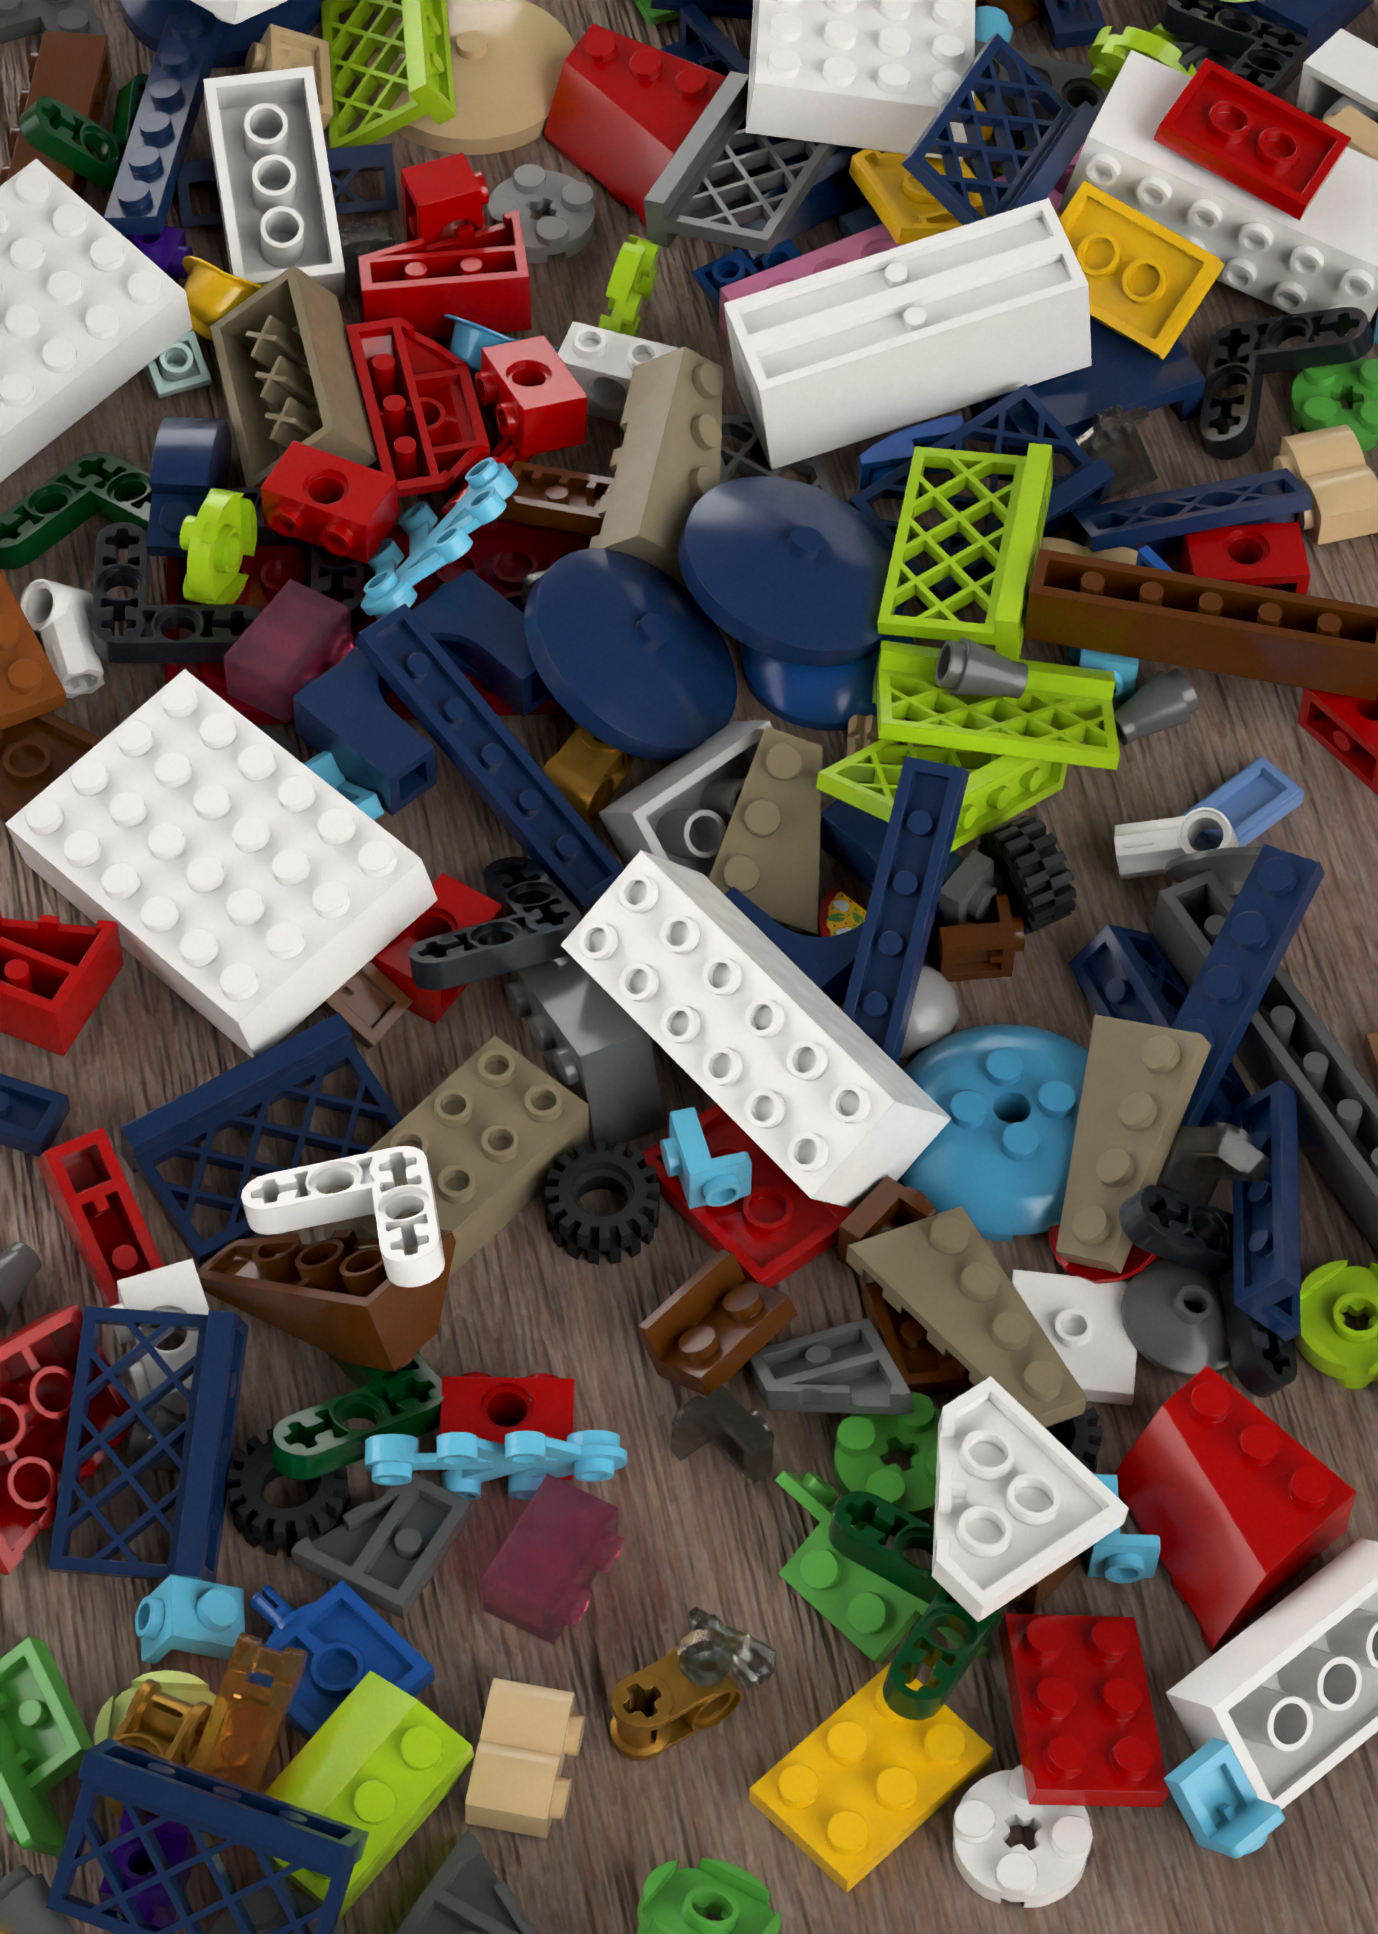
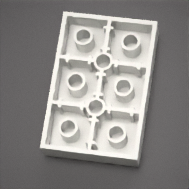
[745,0,975,162]
[0,158,193,483]
[5,669,438,1058]

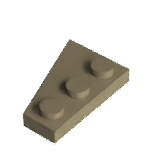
[708,726,823,937]

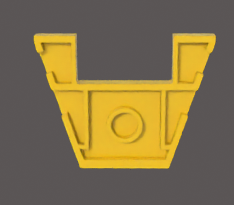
[849,94,1061,245]

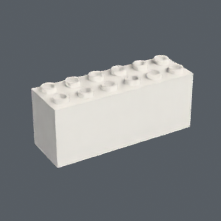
[1059,50,1378,336]
[724,198,1092,470]
[561,850,952,1209]

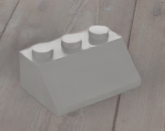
[598,720,773,878]

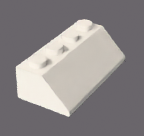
[1166,1538,1378,1810]

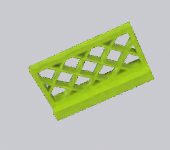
[321,0,457,149]
[877,443,1053,661]
[872,640,1120,770]
[816,711,1068,853]

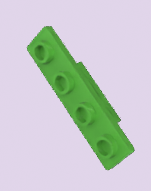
[775,1469,992,1664]
[0,1636,94,1857]

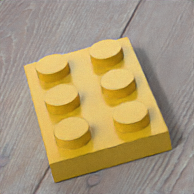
[1059,180,1225,360]
[749,1663,993,1893]

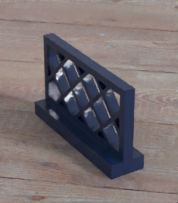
[901,33,1099,225]
[848,384,1116,611]
[121,1012,403,1265]
[48,1306,249,1583]
[45,1738,369,1934]

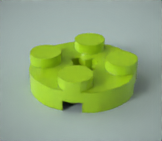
[1089,26,1196,91]
[598,234,660,337]
[180,488,257,604]
[1293,1260,1378,1389]

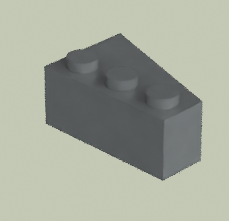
[505,955,665,1150]

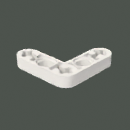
[241,1146,445,1288]

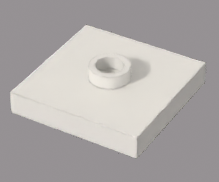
[1012,1269,1137,1406]

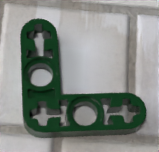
[19,74,149,193]
[0,452,152,570]
[271,1352,444,1480]
[828,1491,1007,1720]

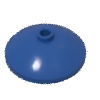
[741,635,915,731]

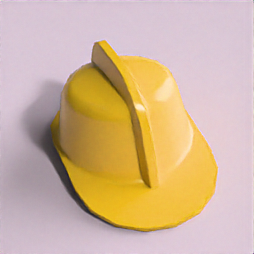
[182,256,263,341]

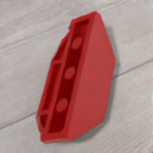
[346,317,490,498]

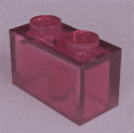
[223,579,354,723]
[481,1474,624,1645]

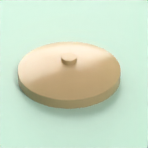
[367,0,575,155]

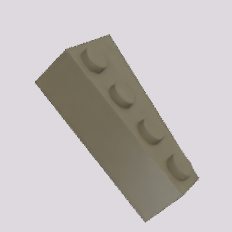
[589,346,723,587]

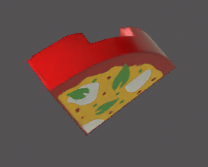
[818,886,867,937]

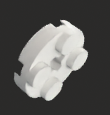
[952,1764,1093,1908]

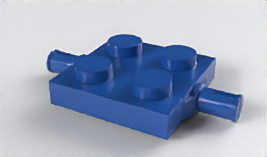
[240,1580,435,1742]

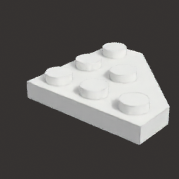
[932,1376,1129,1622]

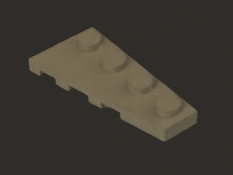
[1056,1014,1212,1273]
[846,1206,1087,1428]

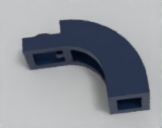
[146,416,232,558]

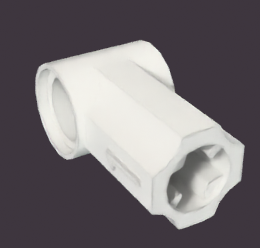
[20,579,105,699]
[1114,807,1239,880]

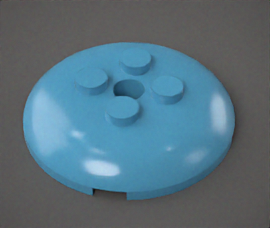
[898,1023,1089,1242]

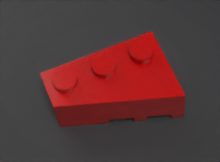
[358,209,532,339]
[0,911,124,1057]

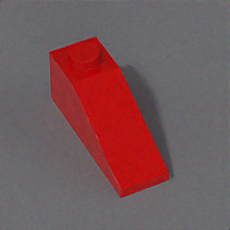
[36,1127,164,1308]

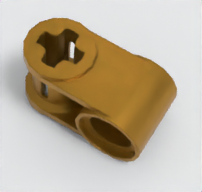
[543,725,633,825]
[610,1638,743,1761]
[106,1679,214,1819]

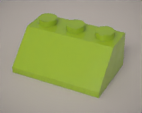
[263,1670,475,1920]

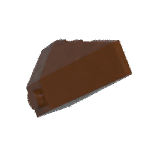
[197,1229,456,1372]

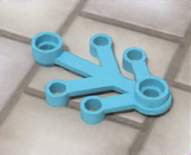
[361,457,518,620]
[365,1430,627,1501]

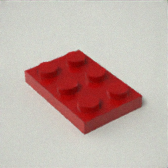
[1153,58,1351,221]
[642,1103,854,1288]
[998,1613,1169,1807]

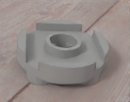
[487,164,595,264]

